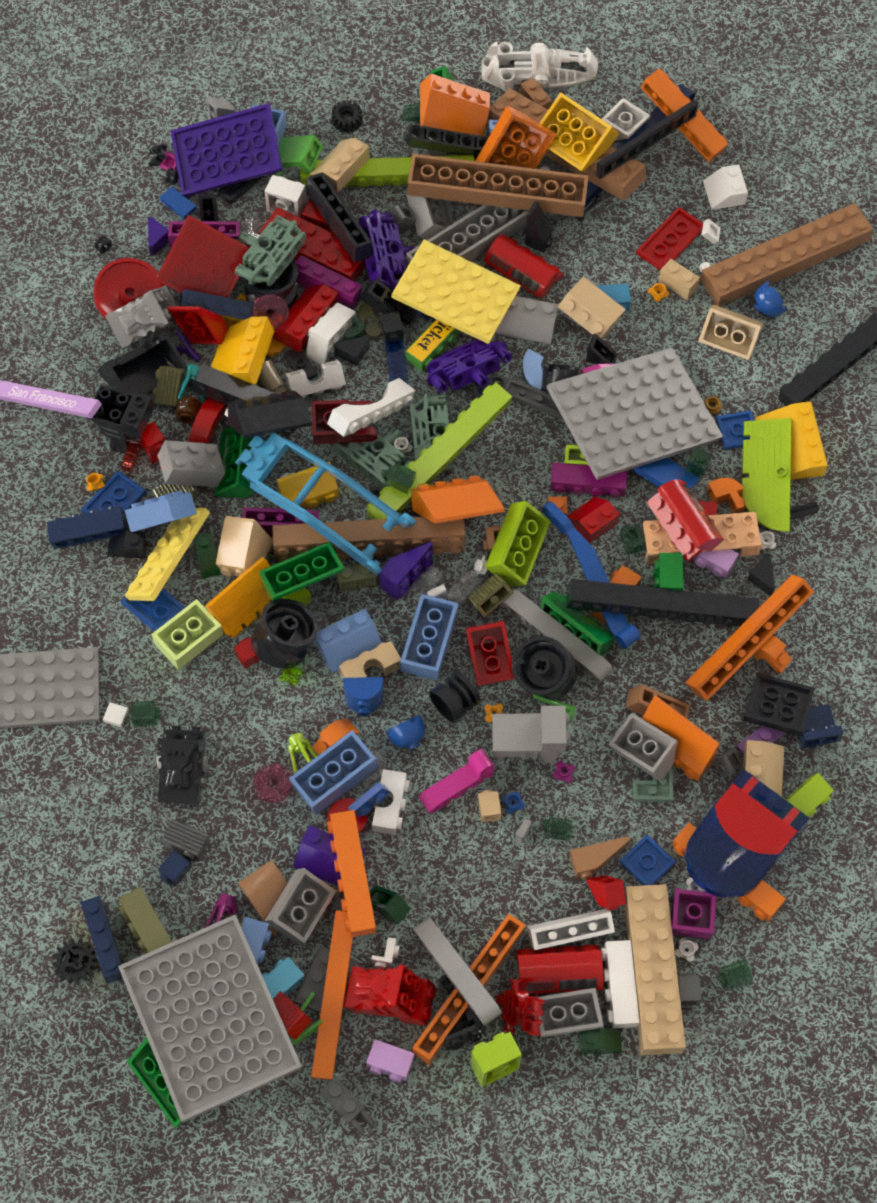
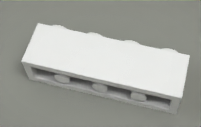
[527,909,615,950]
[601,940,640,1029]

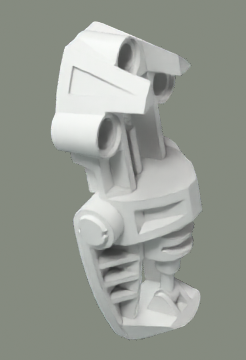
[481,42,598,91]

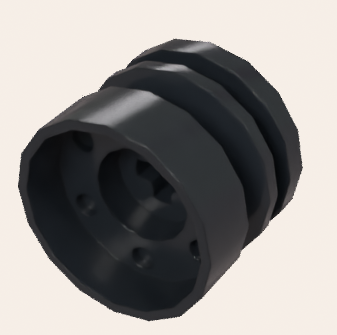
[429,671,481,724]

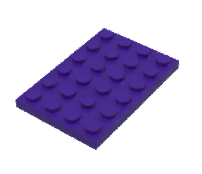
[170,103,283,197]

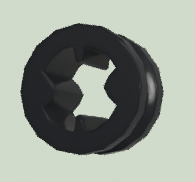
[165,167,179,185]
[94,236,112,254]
[438,975,455,995]

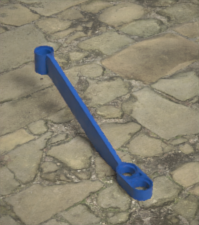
[542,501,641,649]

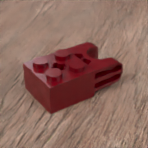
[311,400,378,444]

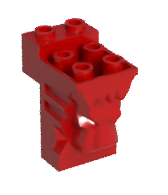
[343,964,436,1026]

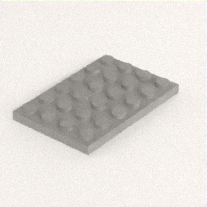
[0,647,100,729]

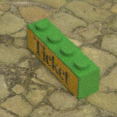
[405,319,462,372]

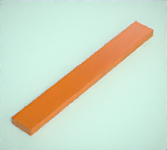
[311,910,353,1080]

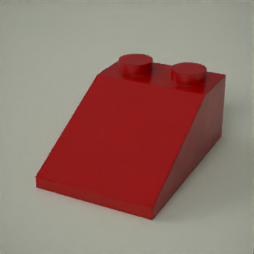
[168,306,229,344]
[465,620,515,686]

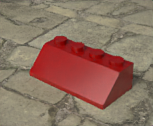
[272,284,339,353]

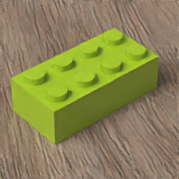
[485,501,551,587]

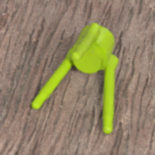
[287,733,319,774]

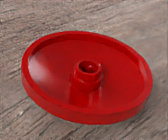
[93,258,165,320]

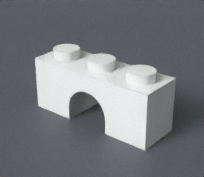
[285,360,346,398]
[372,769,410,835]

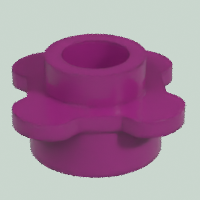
[553,761,575,783]

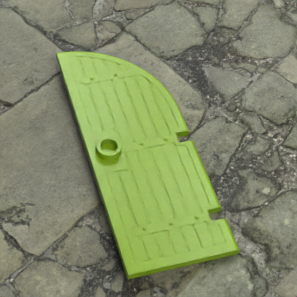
[742,418,792,532]

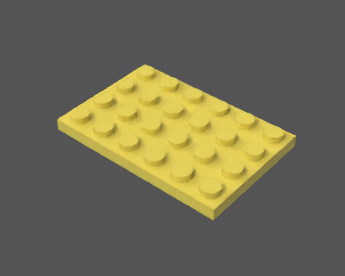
[391,240,521,344]

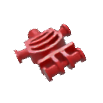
[496,979,545,1036]

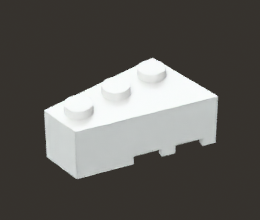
[306,302,356,364]

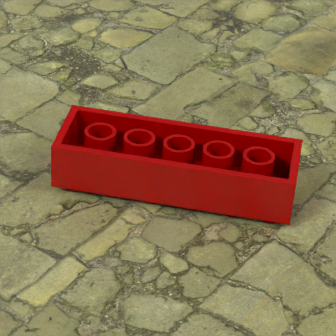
[259,207,366,282]

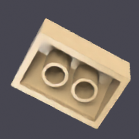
[310,138,370,193]
[558,277,626,339]
[698,305,764,360]
[742,740,784,806]

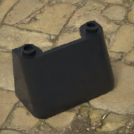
[98,331,187,395]

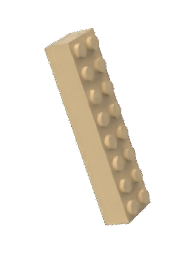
[624,884,686,1056]

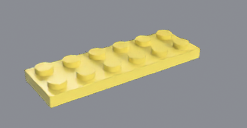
[125,508,210,601]

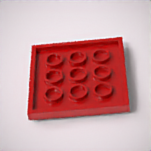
[155,215,249,298]

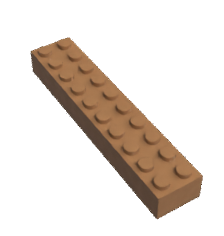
[489,88,646,201]
[408,154,589,217]
[700,203,874,307]
[273,517,465,562]

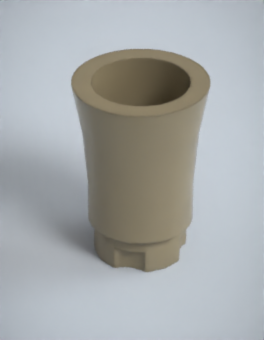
[257,361,288,394]

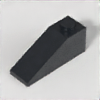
[525,201,554,252]
[359,278,417,325]

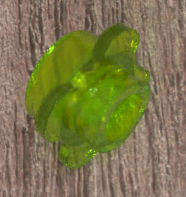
[280,667,302,686]

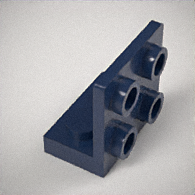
[797,705,843,749]

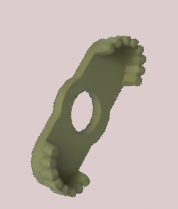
[357,302,382,339]

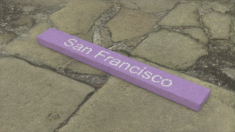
[0,380,102,419]

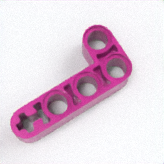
[418,749,494,814]

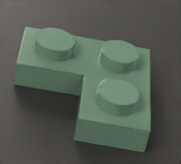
[632,766,673,803]

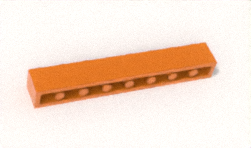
[685,574,814,701]
[412,913,526,1066]

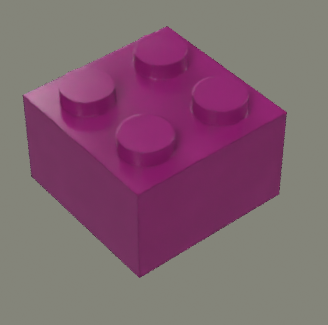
[671,888,717,940]

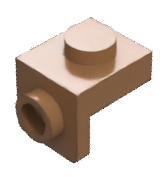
[482,525,502,556]

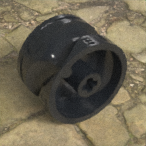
[244,260,298,316]
[251,598,318,669]
[512,636,577,701]

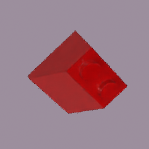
[567,496,620,543]

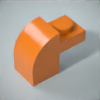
[707,478,745,513]
[753,635,792,673]
[312,718,360,755]

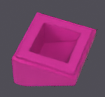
[159,151,177,170]

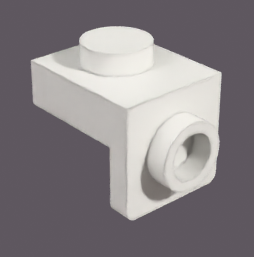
[371,937,400,970]

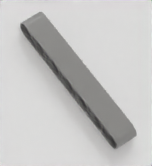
[500,588,613,683]
[413,917,502,1026]

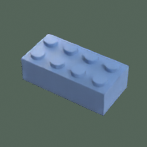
[400,594,459,681]
[289,730,379,815]

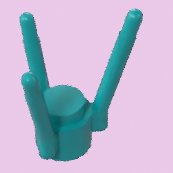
[178,364,205,405]

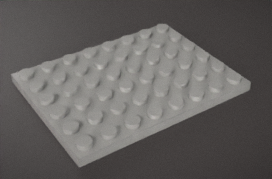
[547,348,723,480]
[118,914,302,1123]

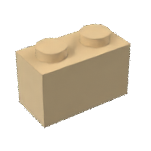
[658,259,700,300]

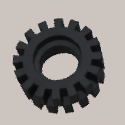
[331,100,363,133]

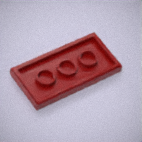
[635,207,703,270]

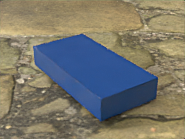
[159,187,197,220]

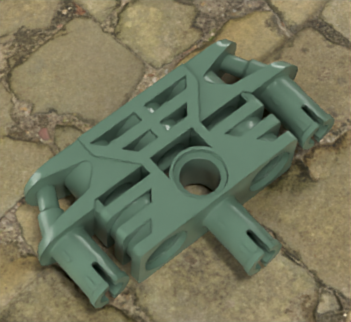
[235,215,307,286]
[409,393,454,472]
[332,427,411,489]

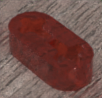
[122,439,142,473]

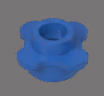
[502,792,525,814]

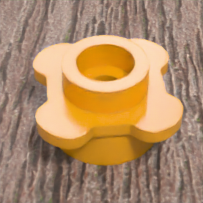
[648,283,669,302]
[86,473,105,491]
[484,703,503,723]

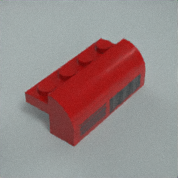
[483,234,564,298]
[647,479,725,562]
[516,944,603,994]

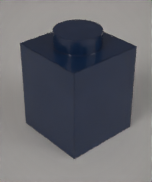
[158,851,191,887]

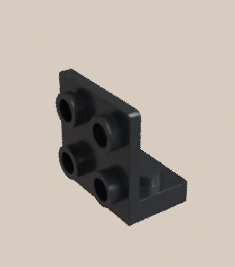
[444,1004,485,1051]

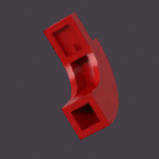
[188,397,228,444]

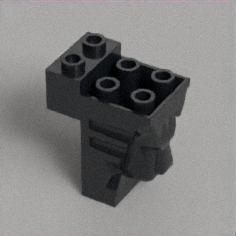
[86,385,154,455]
[157,726,206,804]

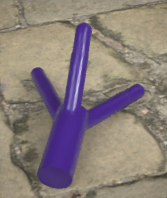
[176,331,202,363]

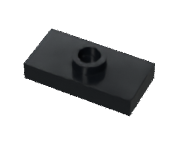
[284,350,318,380]

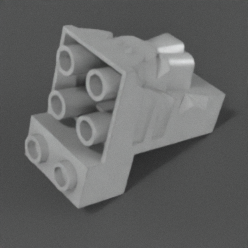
[105,285,179,348]
[492,706,570,764]

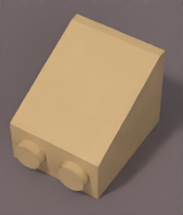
[216,516,273,577]

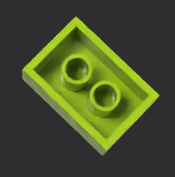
[471,1032,522,1087]

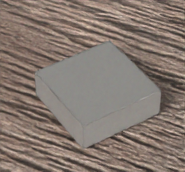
[515,818,532,844]

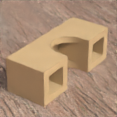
[339,641,401,678]

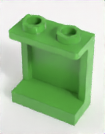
[276,135,324,175]

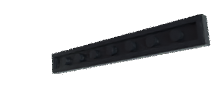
[596,100,698,179]

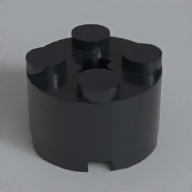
[541,364,579,394]

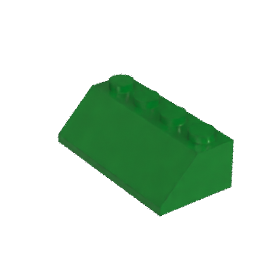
[214,426,262,498]
[259,542,345,600]
[540,591,614,657]
[127,1037,182,1128]

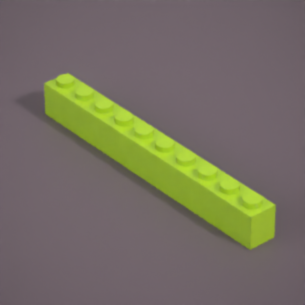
[300,155,474,188]
[366,382,512,520]

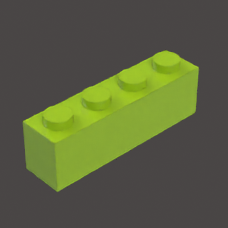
[772,773,834,830]

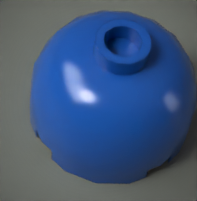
[754,281,788,318]
[385,714,426,750]

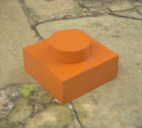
[548,496,568,516]

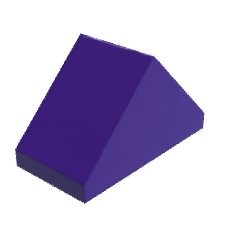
[148,217,169,256]

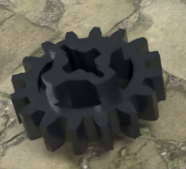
[52,938,98,984]

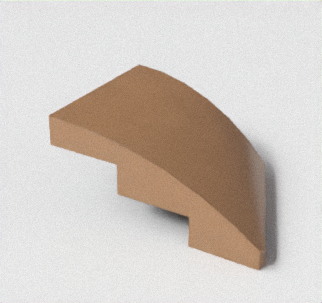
[238,860,287,936]

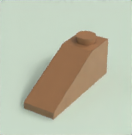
[625,684,690,719]
[569,836,630,880]

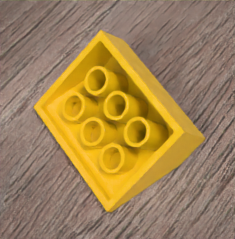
[540,93,619,172]
[211,317,274,385]
[754,401,828,480]

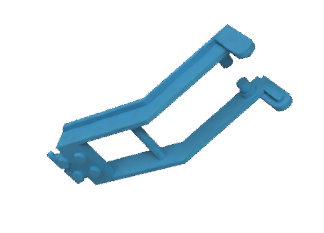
[235,433,417,575]

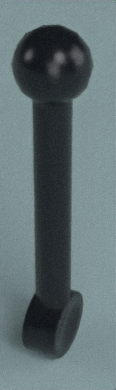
[577,195,602,221]

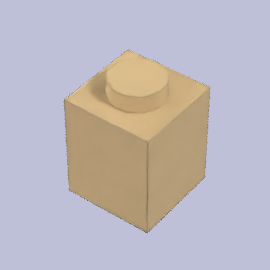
[478,790,501,822]

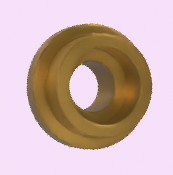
[704,396,722,414]

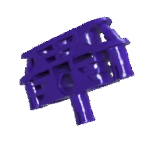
[358,209,415,291]
[427,339,513,393]

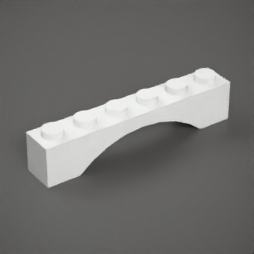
[327,378,415,437]

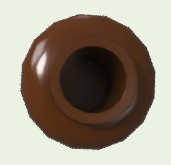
[176,395,201,424]

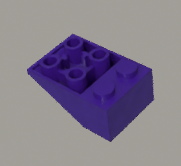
[379,542,434,600]

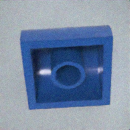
[343,677,384,717]

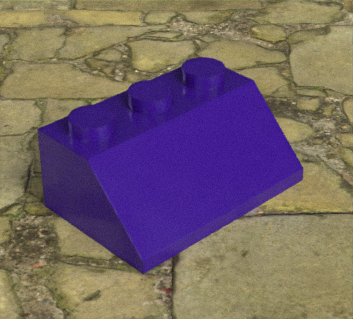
[293,825,365,886]

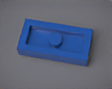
[348,782,390,818]

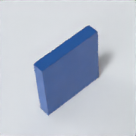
[715,410,754,450]
[619,834,676,886]

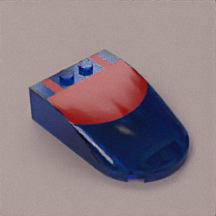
[684,770,809,898]

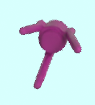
[204,894,238,928]

